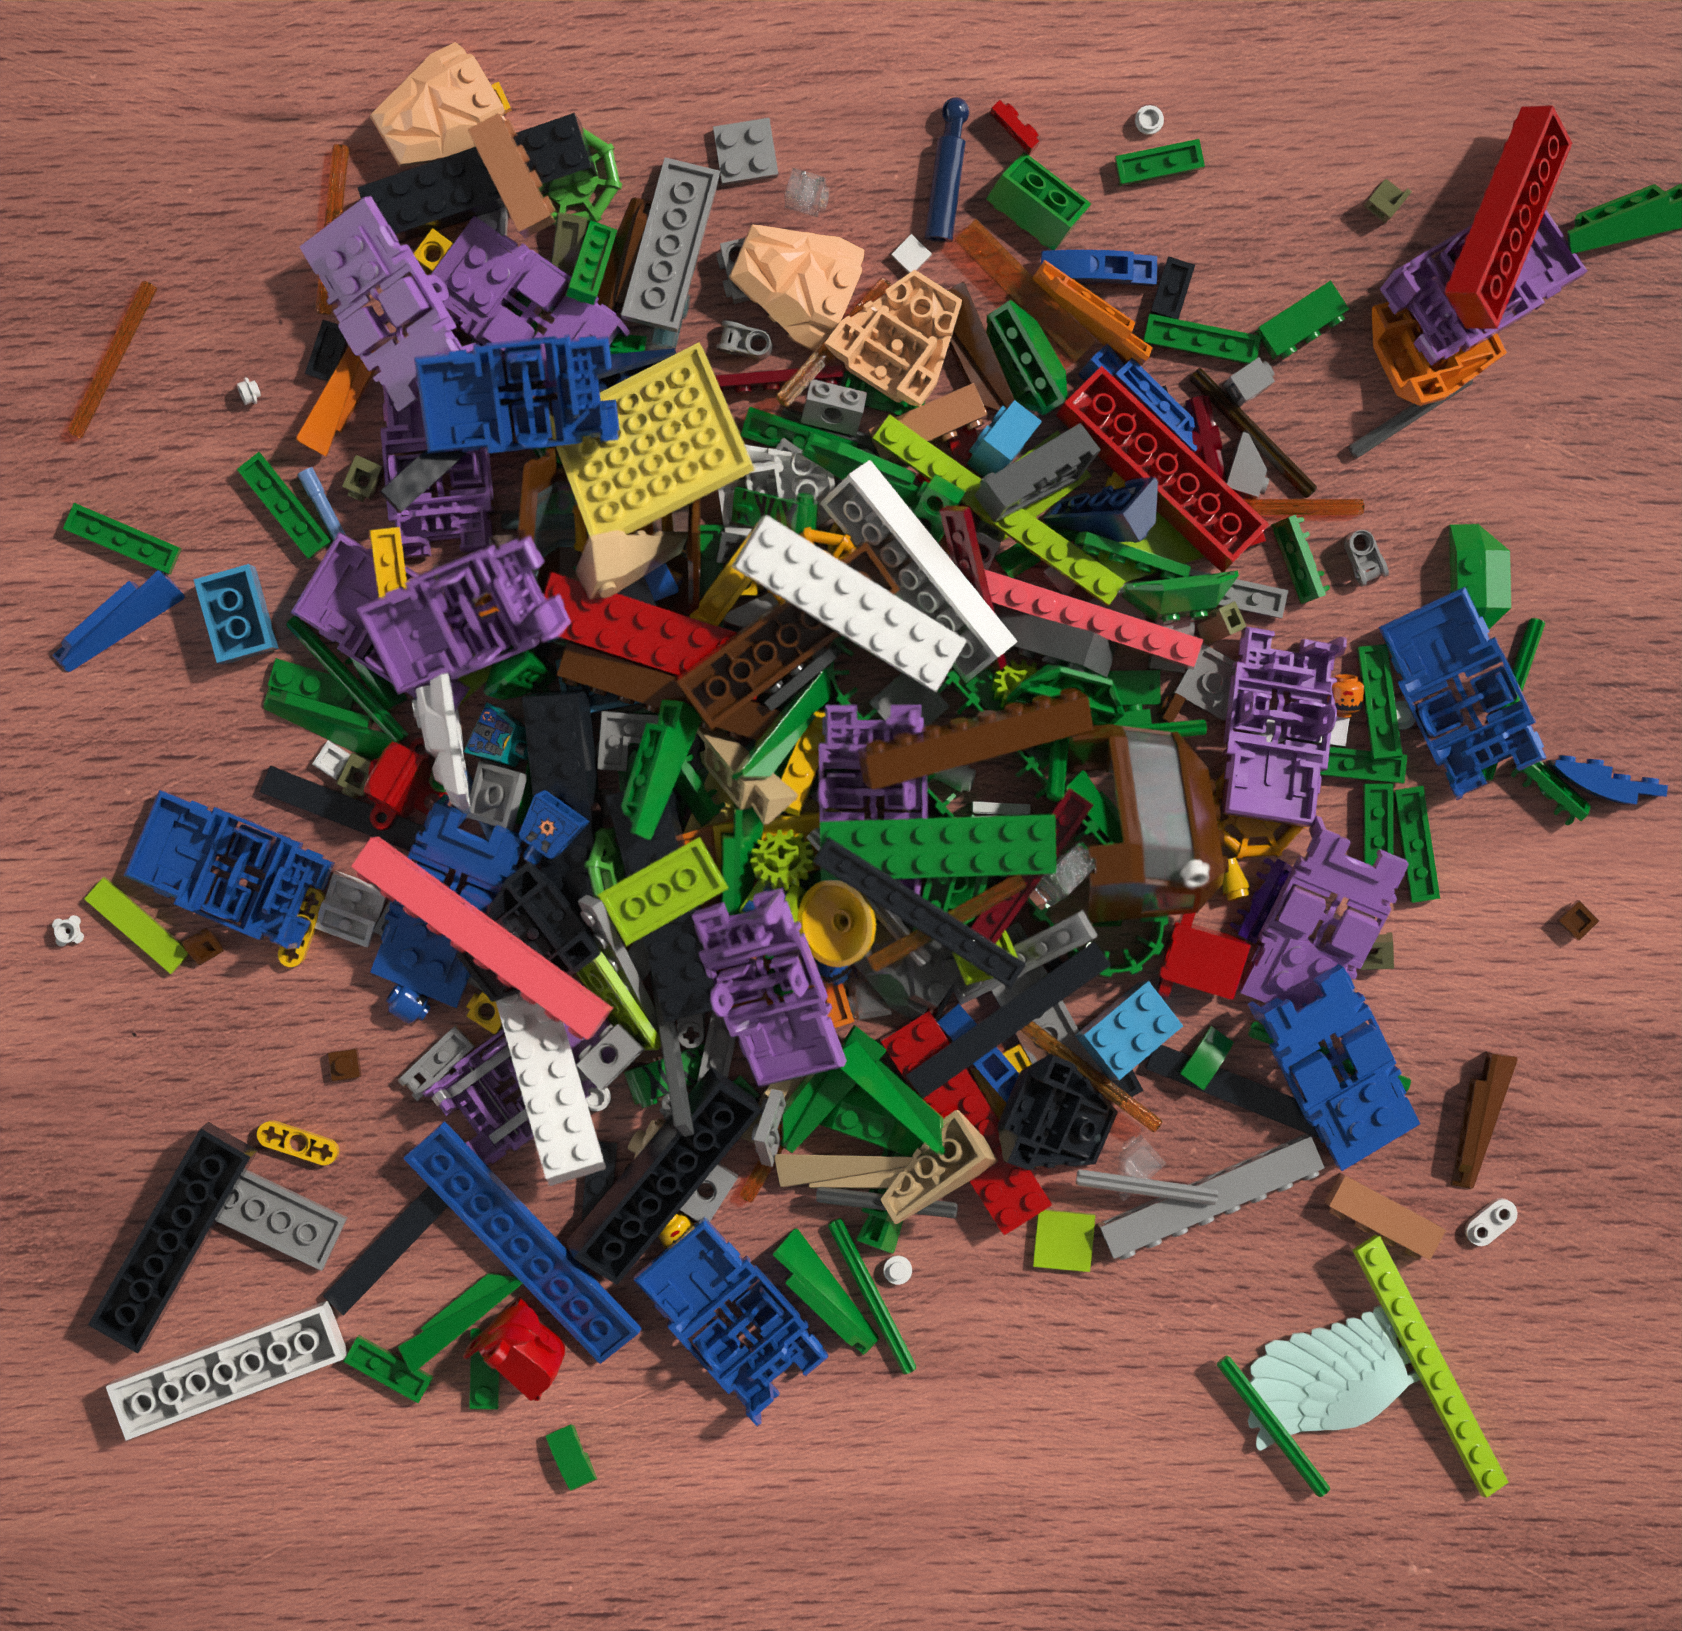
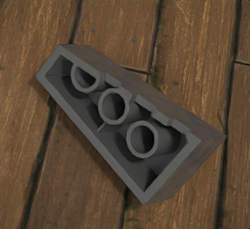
[974,423,1101,523]
[994,605,1118,677]

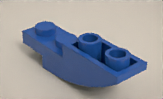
[1041,250,1157,286]
[1548,755,1668,805]
[937,1003,1019,1103]

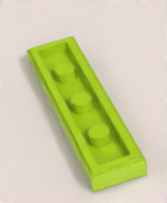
[85,877,189,974]

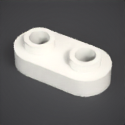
[1464,1198,1518,1246]

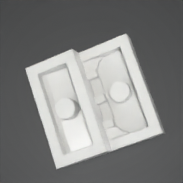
[315,871,387,948]

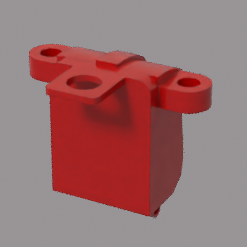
[364,738,447,831]
[1157,901,1251,1000]
[463,1297,565,1401]

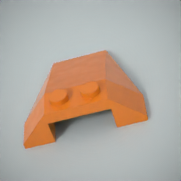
[1372,302,1507,406]

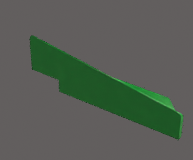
[1567,184,1682,254]
[731,668,834,780]
[621,700,702,840]
[1065,770,1160,880]
[840,1041,945,1155]
[398,1272,523,1374]

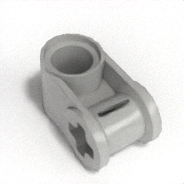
[715,320,773,360]
[1344,530,1389,587]
[676,1013,705,1048]

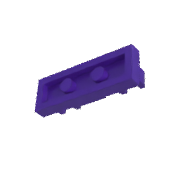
[1230,858,1292,944]

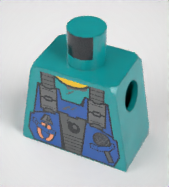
[464,702,529,767]

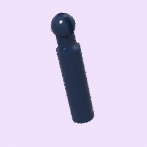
[925,97,970,243]

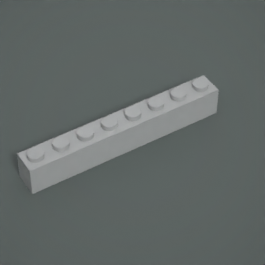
[1098,1134,1325,1260]

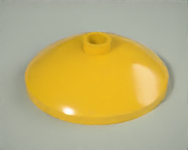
[798,880,876,967]

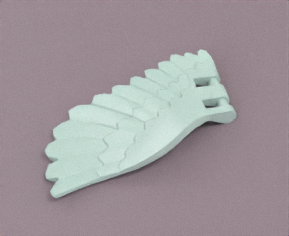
[1248,1305,1420,1451]

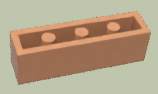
[467,113,556,239]
[868,383,988,464]
[1324,1172,1446,1261]

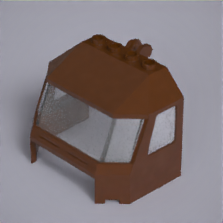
[1066,724,1229,923]

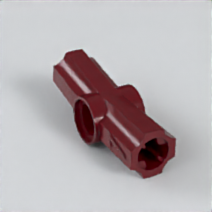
[1185,396,1226,481]

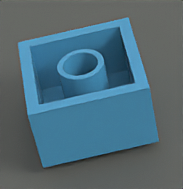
[967,400,1042,477]

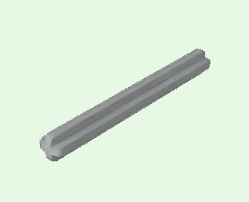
[1076,1169,1218,1205]

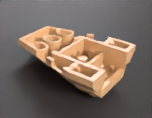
[370,42,506,167]
[729,224,864,354]
[825,270,962,407]

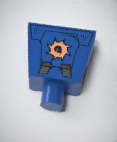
[519,790,590,865]

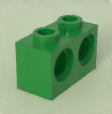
[910,475,966,543]

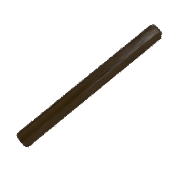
[1189,368,1317,498]

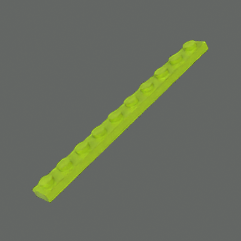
[872,414,1126,606]
[1352,1235,1509,1498]

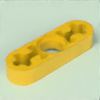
[278,887,325,967]
[257,1120,339,1165]

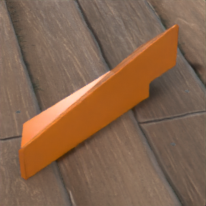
[1033,260,1152,366]
[296,346,376,457]

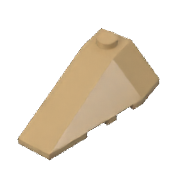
[575,530,688,599]
[880,1110,998,1224]

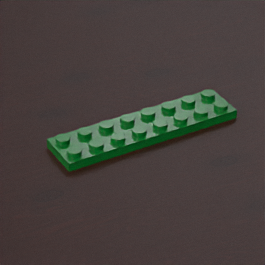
[819,814,1057,881]

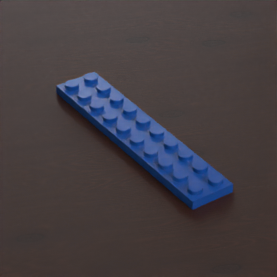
[403,1121,642,1364]

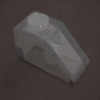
[1117,1135,1167,1202]

